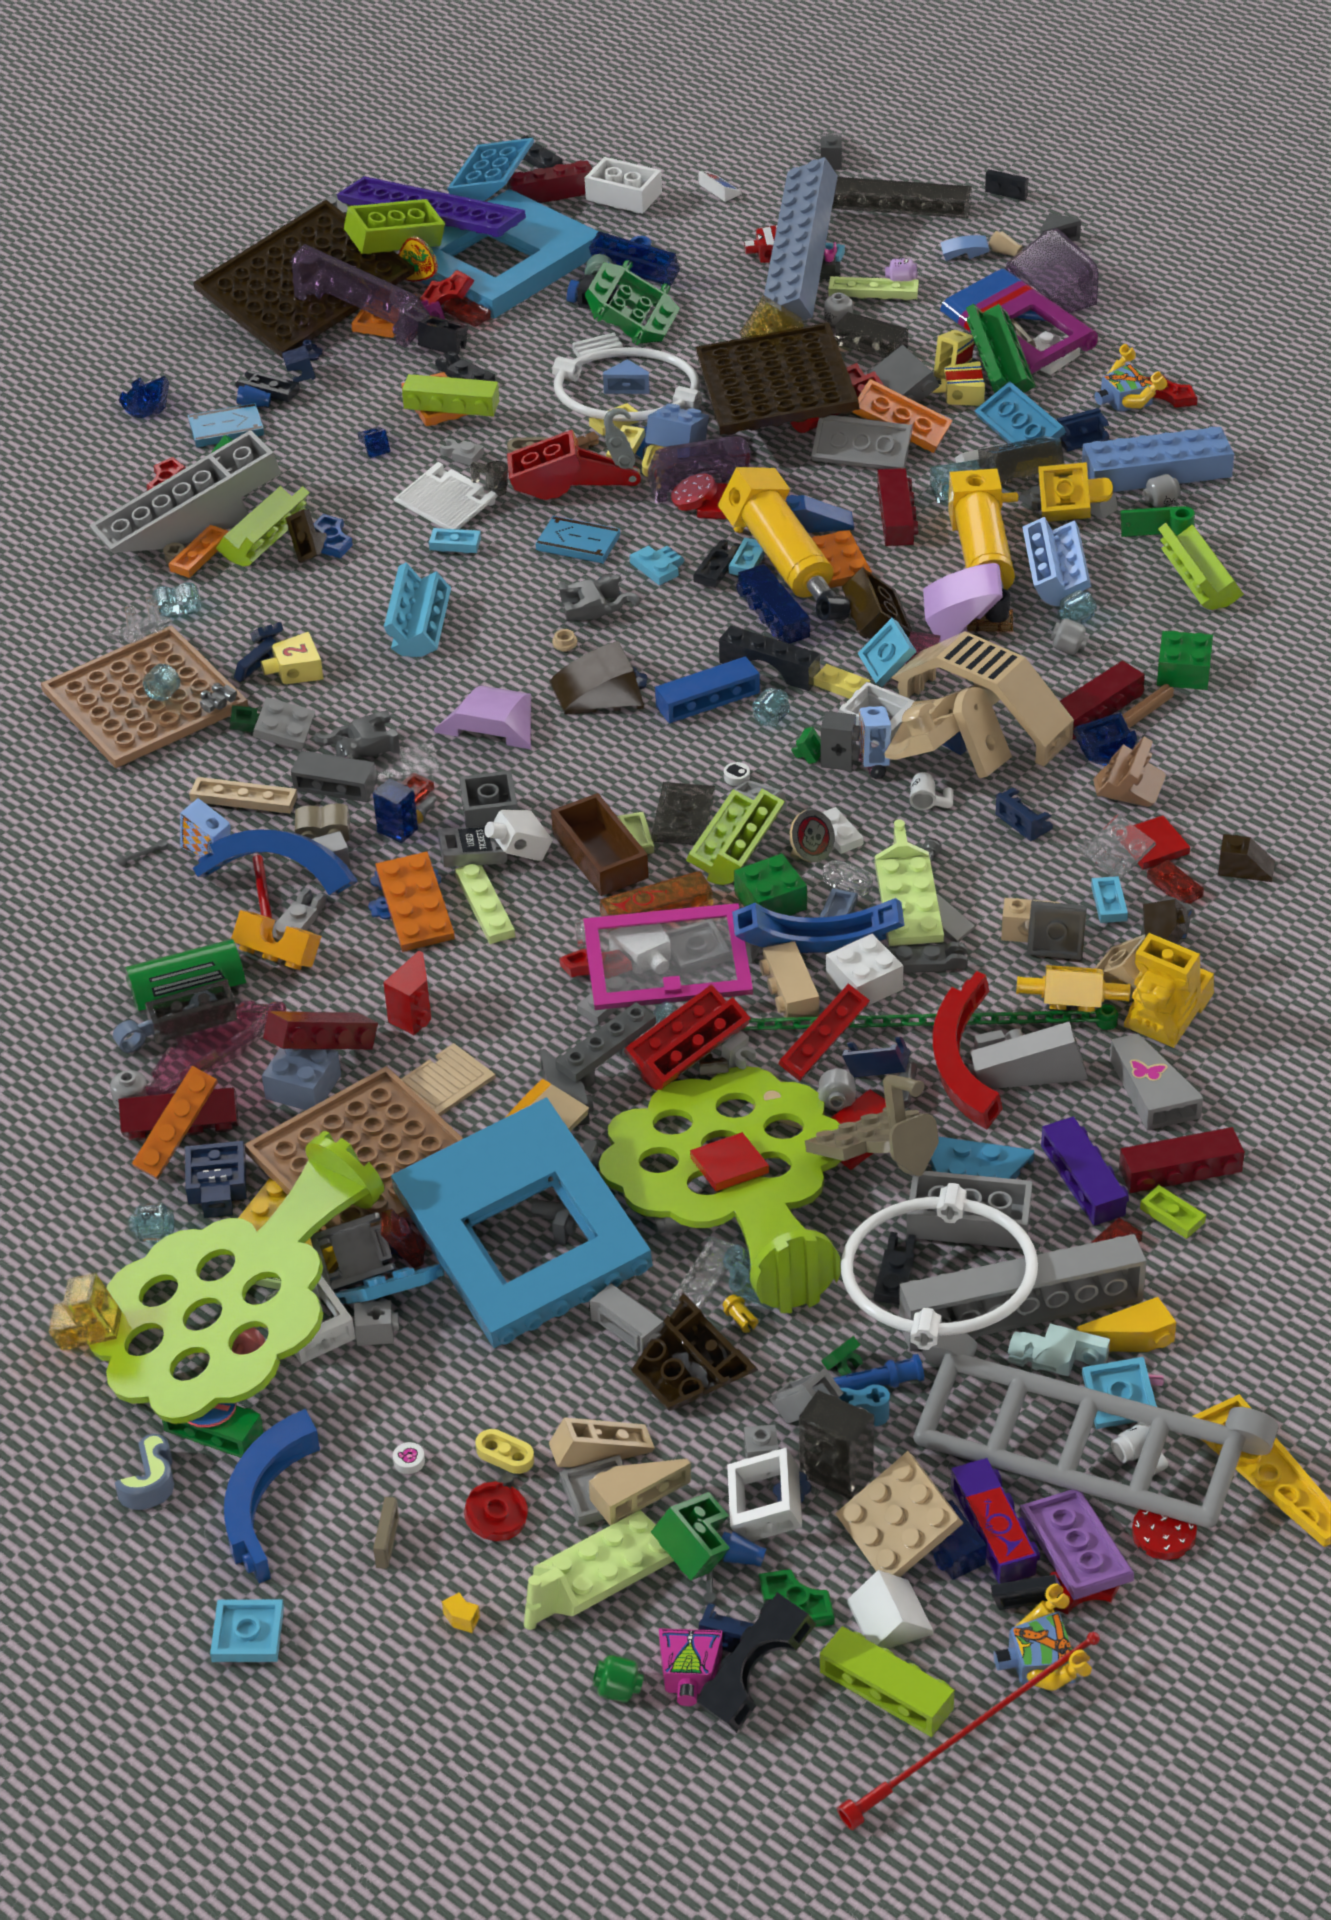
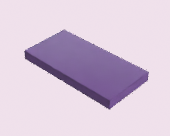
[1020,1490,1134,1600]

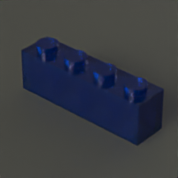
[589,231,680,287]
[736,564,810,644]

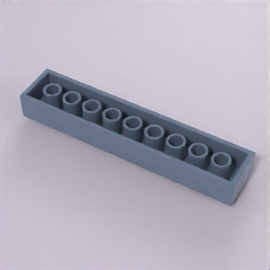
[761,157,838,332]

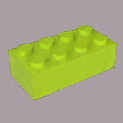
[344,199,445,254]

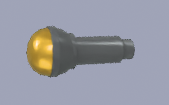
[408,795,437,824]

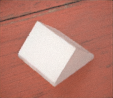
[848,1570,933,1649]

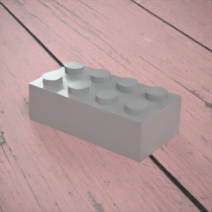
[906,1171,1032,1249]

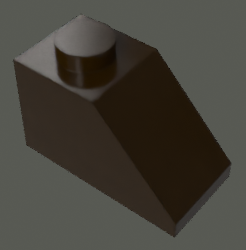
[1218,834,1275,882]
[1143,899,1188,944]

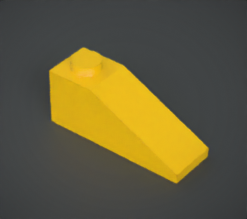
[1077,1297,1176,1352]

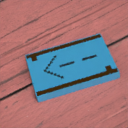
[188,403,264,447]
[535,516,620,563]

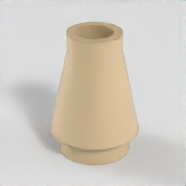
[989,231,1023,258]

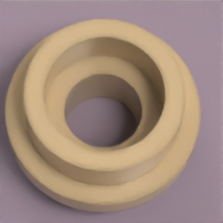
[552,629,577,652]

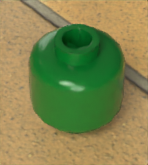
[592,1655,644,1703]

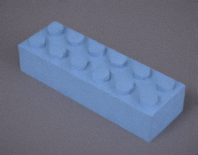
[1082,427,1234,492]

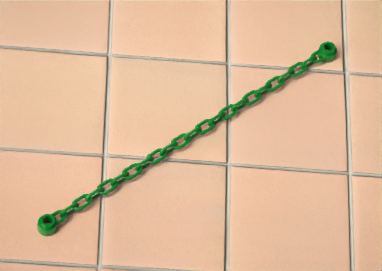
[742,1004,1118,1031]

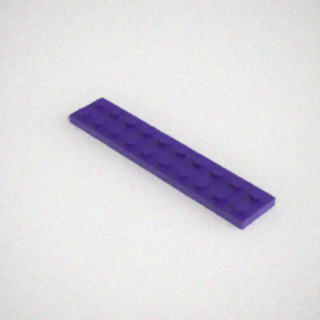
[337,176,526,237]

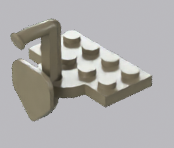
[805,1075,939,1176]

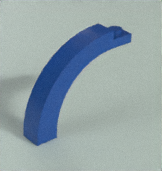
[193,829,358,896]
[732,898,905,953]
[224,1409,320,1583]

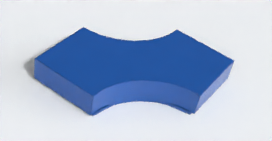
[314,514,353,559]

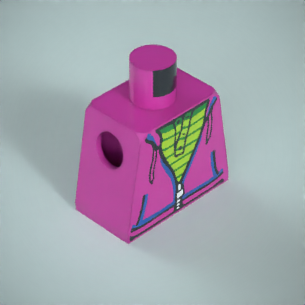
[659,1628,723,1707]

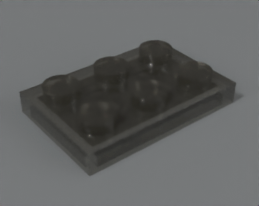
[651,782,715,845]

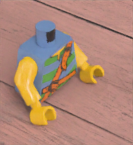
[1095,344,1167,412]
[993,1584,1092,1691]

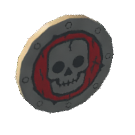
[790,809,835,863]

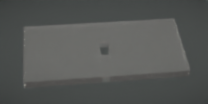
[357,743,440,783]

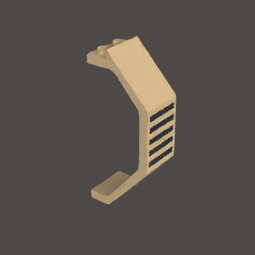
[891,631,1074,767]

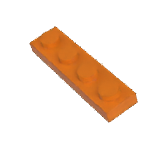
[132,1066,218,1180]

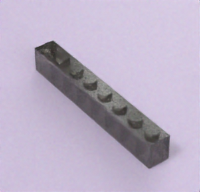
[832,177,972,218]

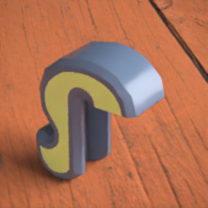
[115,1433,174,1510]

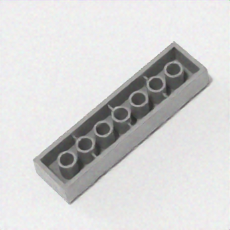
[899,1234,1147,1351]

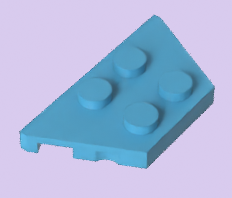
[929,1136,1034,1179]
[335,1264,445,1304]

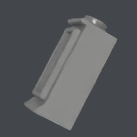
[590,1284,664,1354]
[769,1368,843,1424]

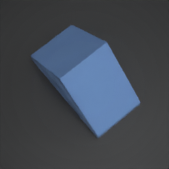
[603,359,650,394]

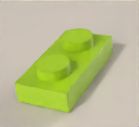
[1140,1185,1206,1239]

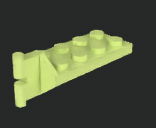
[875,819,944,946]
[524,1510,674,1630]

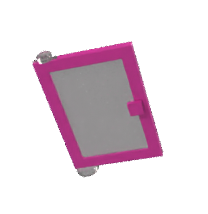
[575,903,753,1010]

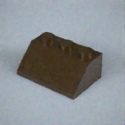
[842,567,914,639]

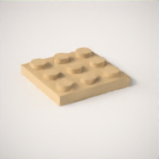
[835,1451,963,1577]

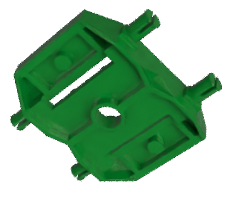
[585,260,680,345]

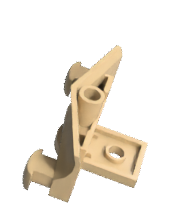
[884,682,1012,778]

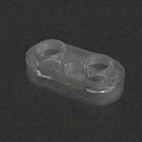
[823,860,873,896]

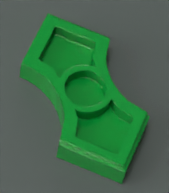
[759,1569,835,1627]

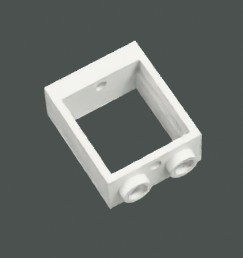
[838,682,914,745]
[265,1275,356,1364]
[728,1448,802,1541]

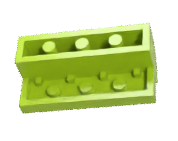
[216,486,310,567]
[1158,523,1244,610]
[686,789,785,885]

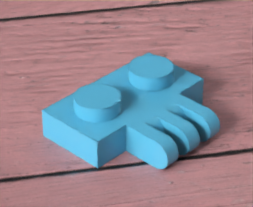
[630,546,684,585]

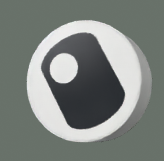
[724,762,750,786]

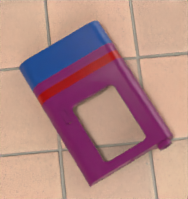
[940,269,1098,374]

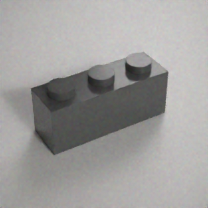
[291,750,377,802]

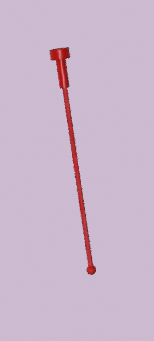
[837,1632,1100,1831]

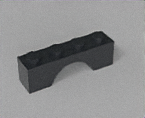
[719,625,820,691]
[697,1592,816,1733]

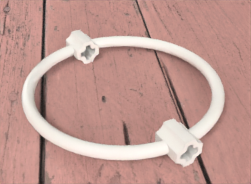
[552,347,702,421]
[841,1183,1038,1350]

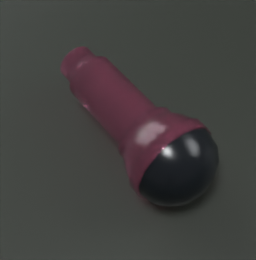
[859,752,886,779]

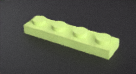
[829,276,919,300]
[455,864,515,944]

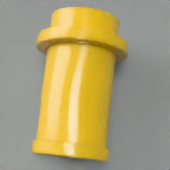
[723,1294,759,1333]

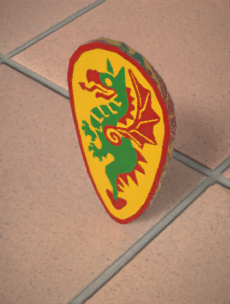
[398,236,438,282]

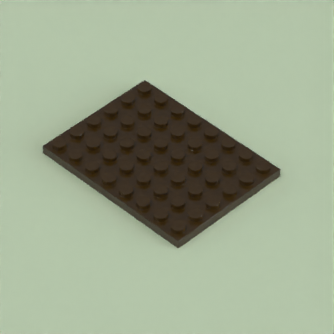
[193,200,415,359]
[695,322,860,435]

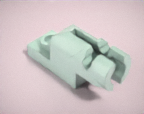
[1007,1324,1110,1376]

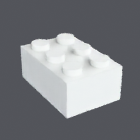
[585,157,662,214]

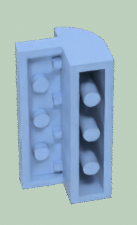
[1022,517,1091,606]

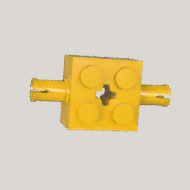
[1016,965,1130,1012]

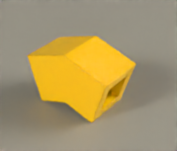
[442,1592,480,1633]

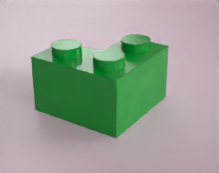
[651,1492,730,1581]

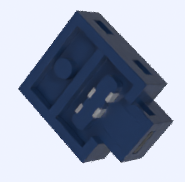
[185,1141,247,1218]

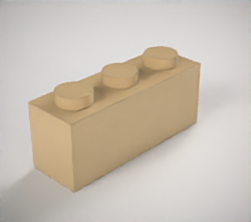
[759,941,819,1023]

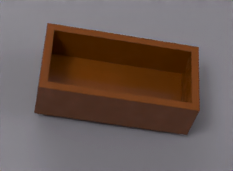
[551,793,649,896]

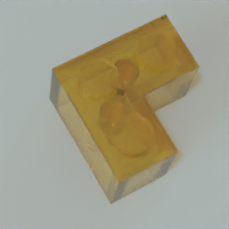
[739,295,804,338]
[48,1273,122,1351]

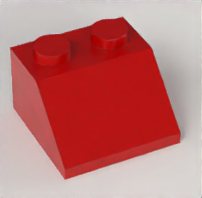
[383,951,432,1036]

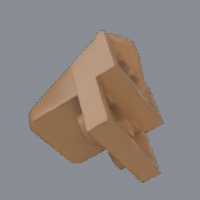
[1093,736,1166,807]

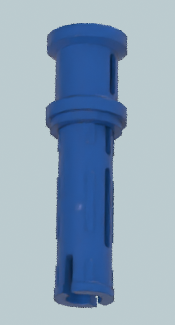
[833,1354,925,1390]

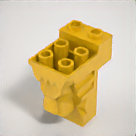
[1124,933,1214,1048]

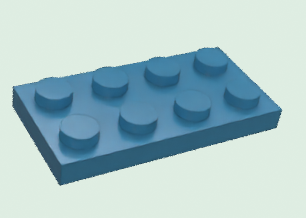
[974,381,1066,462]

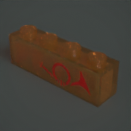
[599,870,713,933]

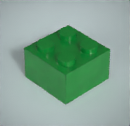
[1157,630,1213,690]
[734,853,807,916]

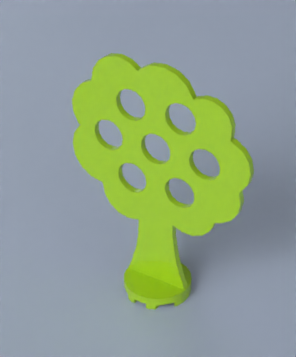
[599,1066,842,1313]
[87,1131,385,1424]

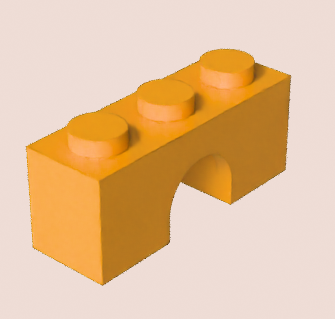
[231,910,322,970]

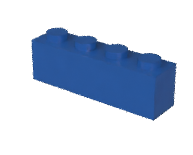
[655,656,760,724]

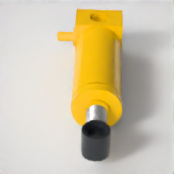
[718,467,850,621]
[948,469,1019,623]

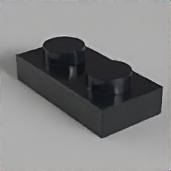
[985,169,1029,201]

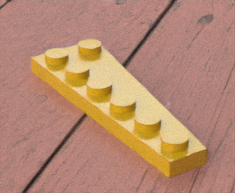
[1192,1394,1331,1547]

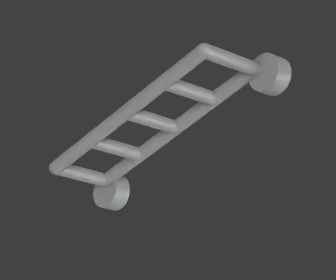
[913,1333,1279,1528]

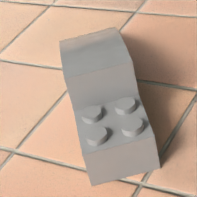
[89,430,281,553]

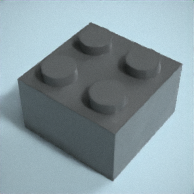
[459,770,518,827]

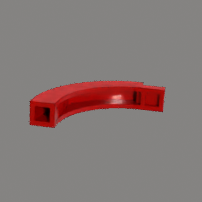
[933,971,1003,1130]

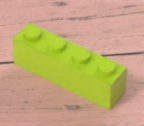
[402,374,499,417]
[820,1626,955,1737]

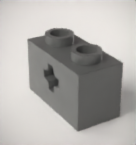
[821,711,860,771]

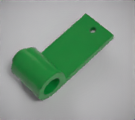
[1120,506,1195,537]

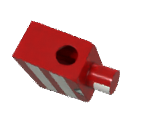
[744,225,777,263]

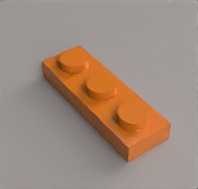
[169,525,229,578]

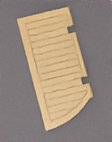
[401,1043,496,1116]

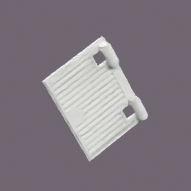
[394,462,498,529]

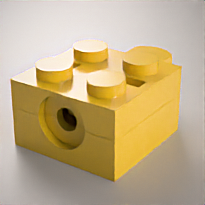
[1038,462,1113,522]

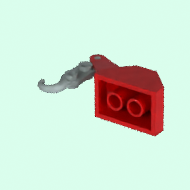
[507,408,641,500]

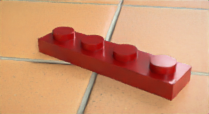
[778,983,870,1081]

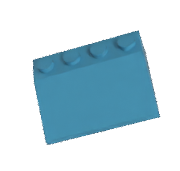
[447,138,534,201]

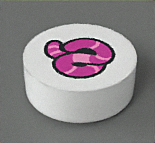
[393,1442,425,1474]

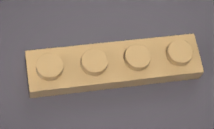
[189,777,298,814]

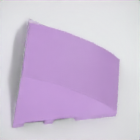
[923,563,1003,643]
[434,686,531,749]

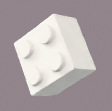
[826,934,904,1006]

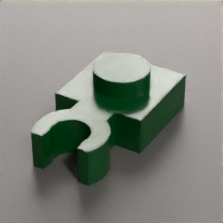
[229,705,260,732]

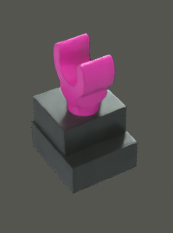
[820,242,841,279]

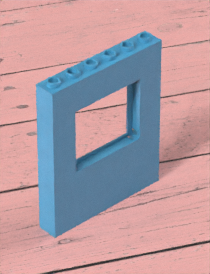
[419,189,603,319]
[391,1097,653,1348]

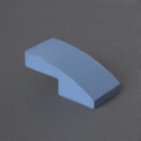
[940,235,990,261]

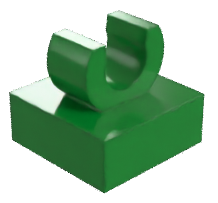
[791,727,821,764]
[821,1335,863,1376]

